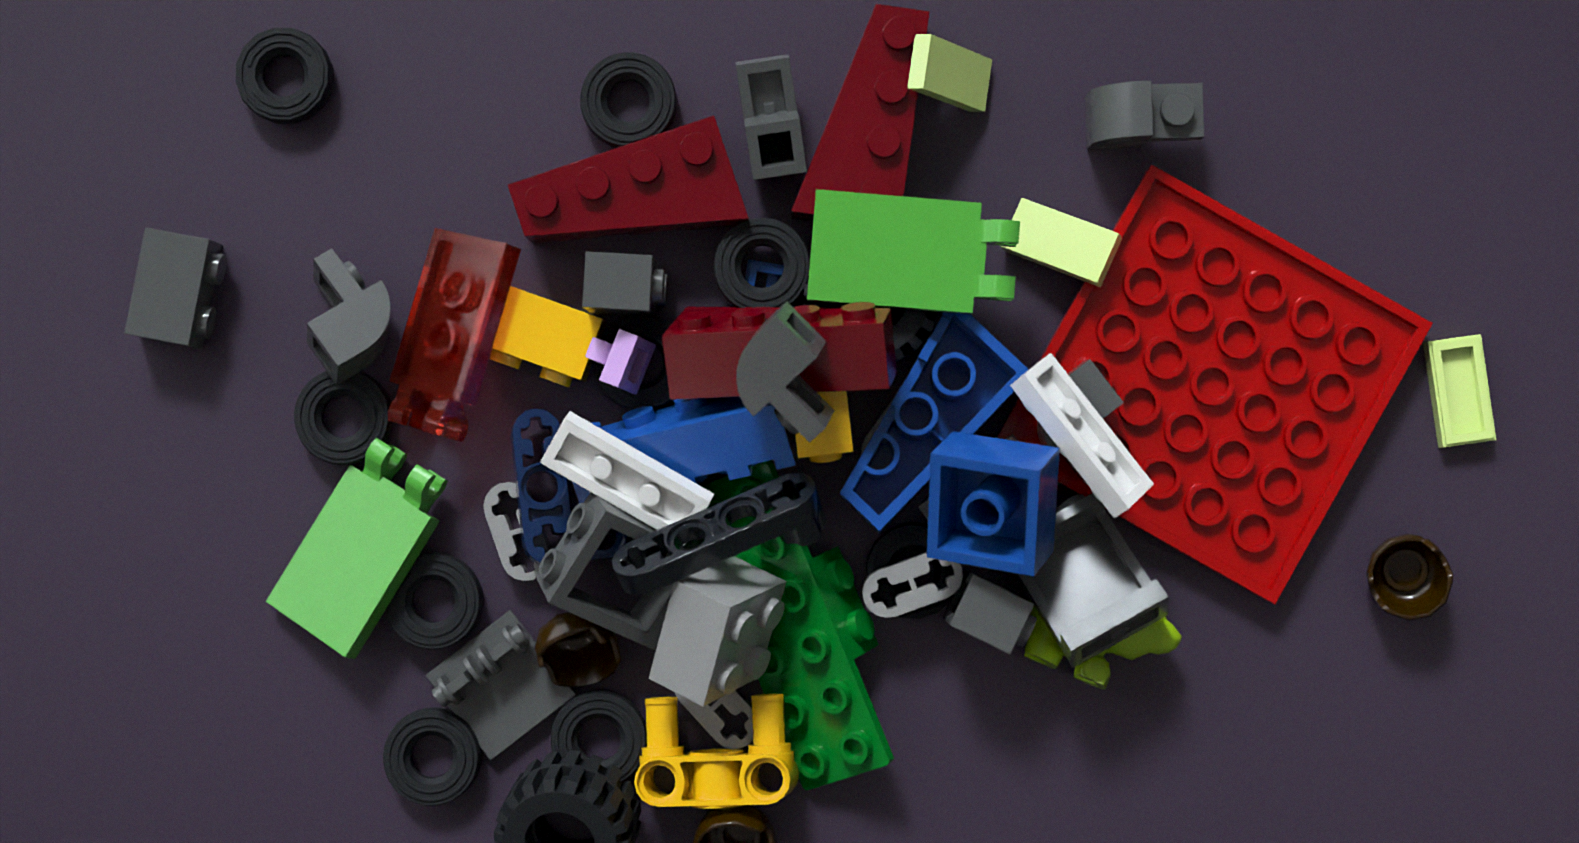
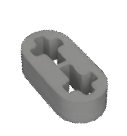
[483,482,551,581]
[862,552,963,618]
[675,689,753,750]

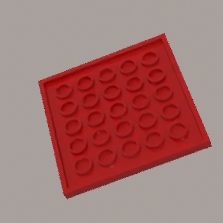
[995,164,1433,604]

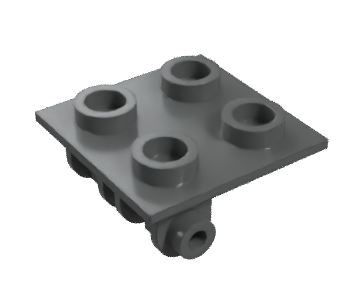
[425,610,576,760]

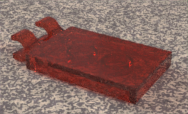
[388,228,521,442]

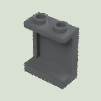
[1014,493,1169,668]

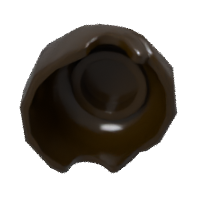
[1366,534,1453,621]
[535,612,621,687]
[693,805,777,843]

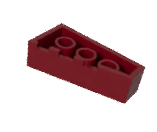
[791,4,930,222]
[508,115,749,243]
[662,302,897,400]

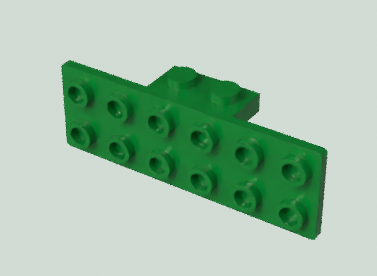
[701,460,894,790]

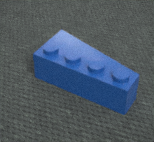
[840,313,1029,534]
[572,396,796,503]

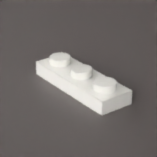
[1010,353,1154,518]
[540,411,714,545]

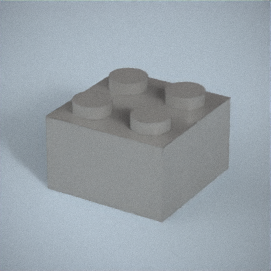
[649,556,786,707]

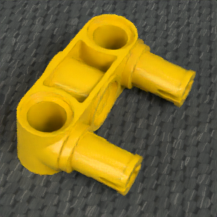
[634,693,799,809]

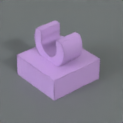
[585,329,656,395]

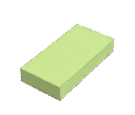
[908,34,992,112]
[1000,198,1122,287]
[1423,334,1496,448]

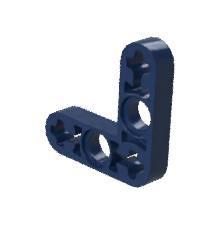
[510,408,635,565]

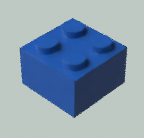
[927,431,1060,576]

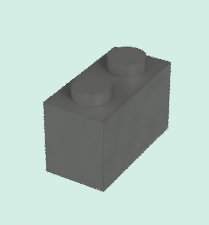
[124,227,227,349]
[582,251,668,317]
[942,570,1037,654]

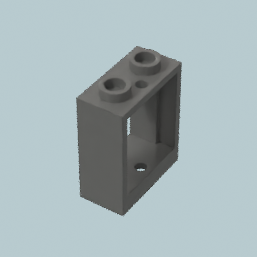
[536,492,702,651]

